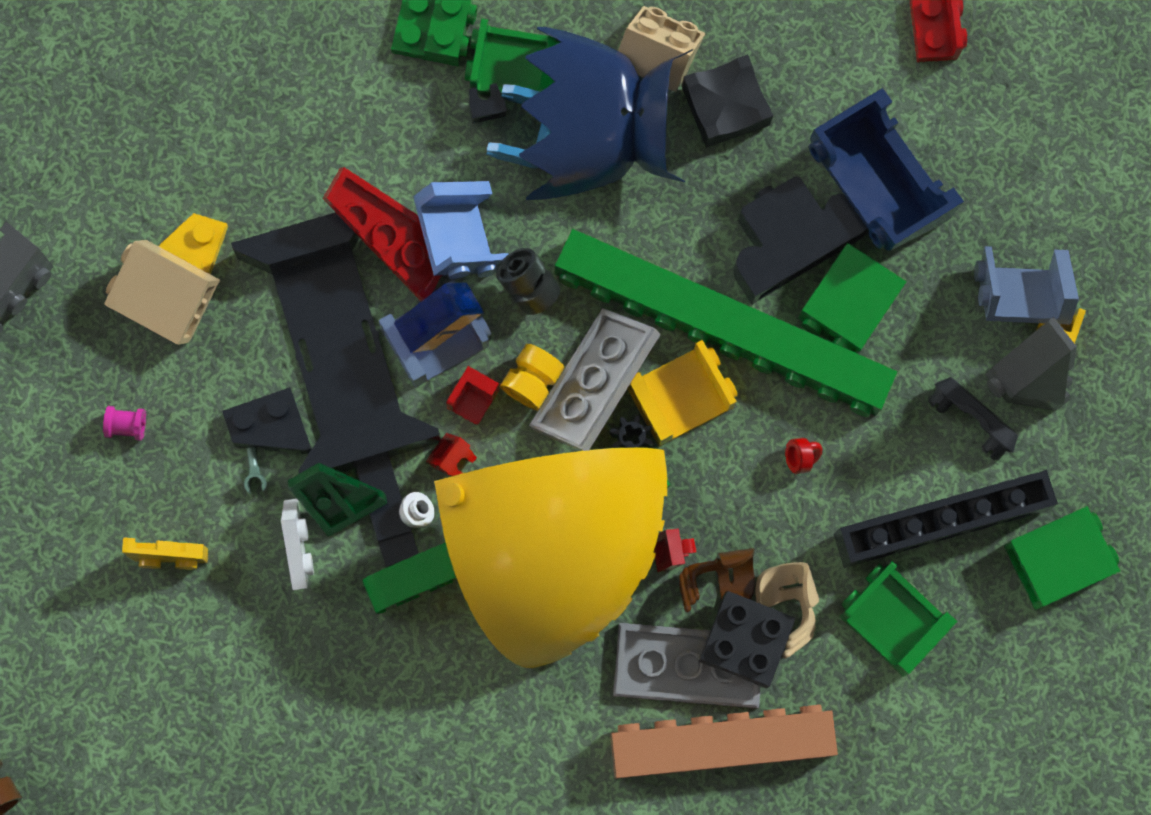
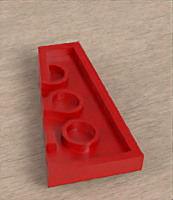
[322,167,442,303]

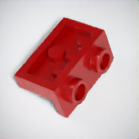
[910,0,967,62]

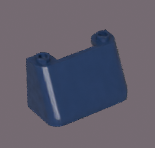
[809,88,964,251]

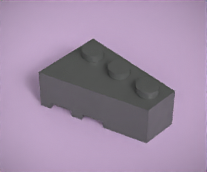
[0,222,54,333]

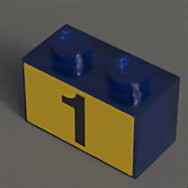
[394,282,484,353]

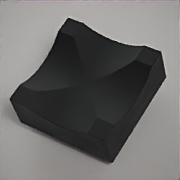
[681,54,773,148]
[698,591,795,689]

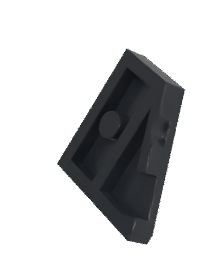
[222,387,312,455]

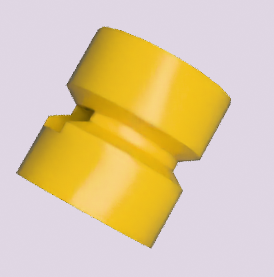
[499,343,565,411]

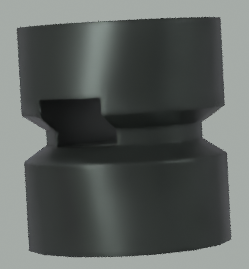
[496,248,560,315]

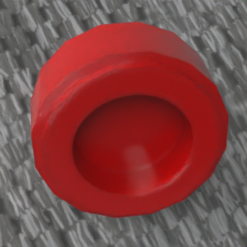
[785,438,823,474]

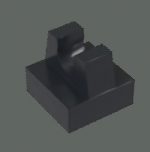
[469,83,507,124]

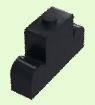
[733,176,869,304]

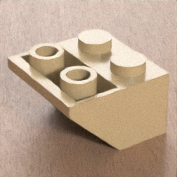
[618,6,705,92]

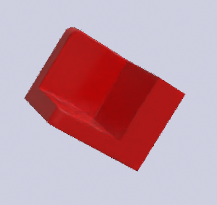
[446,366,499,425]

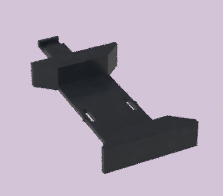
[231,212,441,568]

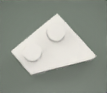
[281,498,314,590]

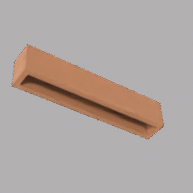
[610,705,838,779]

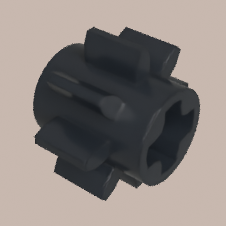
[609,415,653,448]

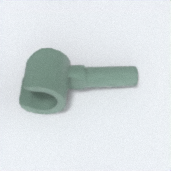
[244,447,267,494]

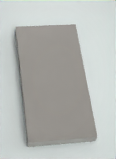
[529,308,661,451]
[613,623,761,709]

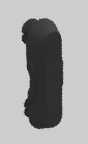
[928,377,1018,460]

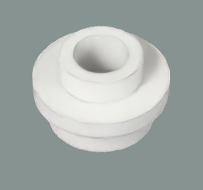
[399,492,434,528]

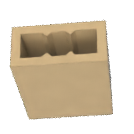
[104,240,220,345]

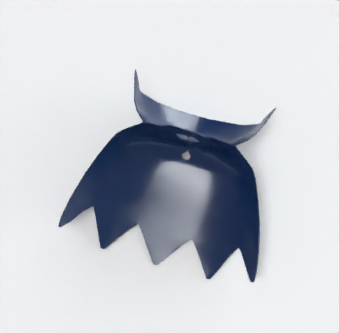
[519,27,693,200]

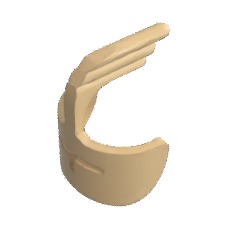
[755,562,819,658]

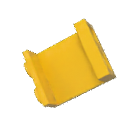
[627,340,738,447]

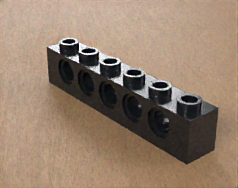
[833,470,1058,568]

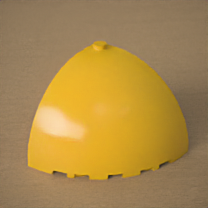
[434,448,667,668]

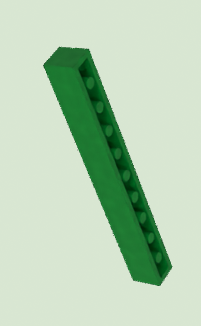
[554,229,898,417]

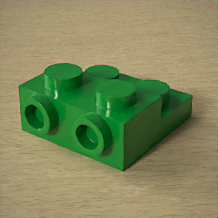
[391,0,478,67]

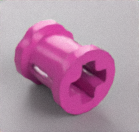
[103,406,146,441]

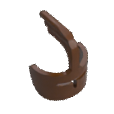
[679,548,755,613]

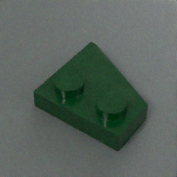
[288,463,387,537]

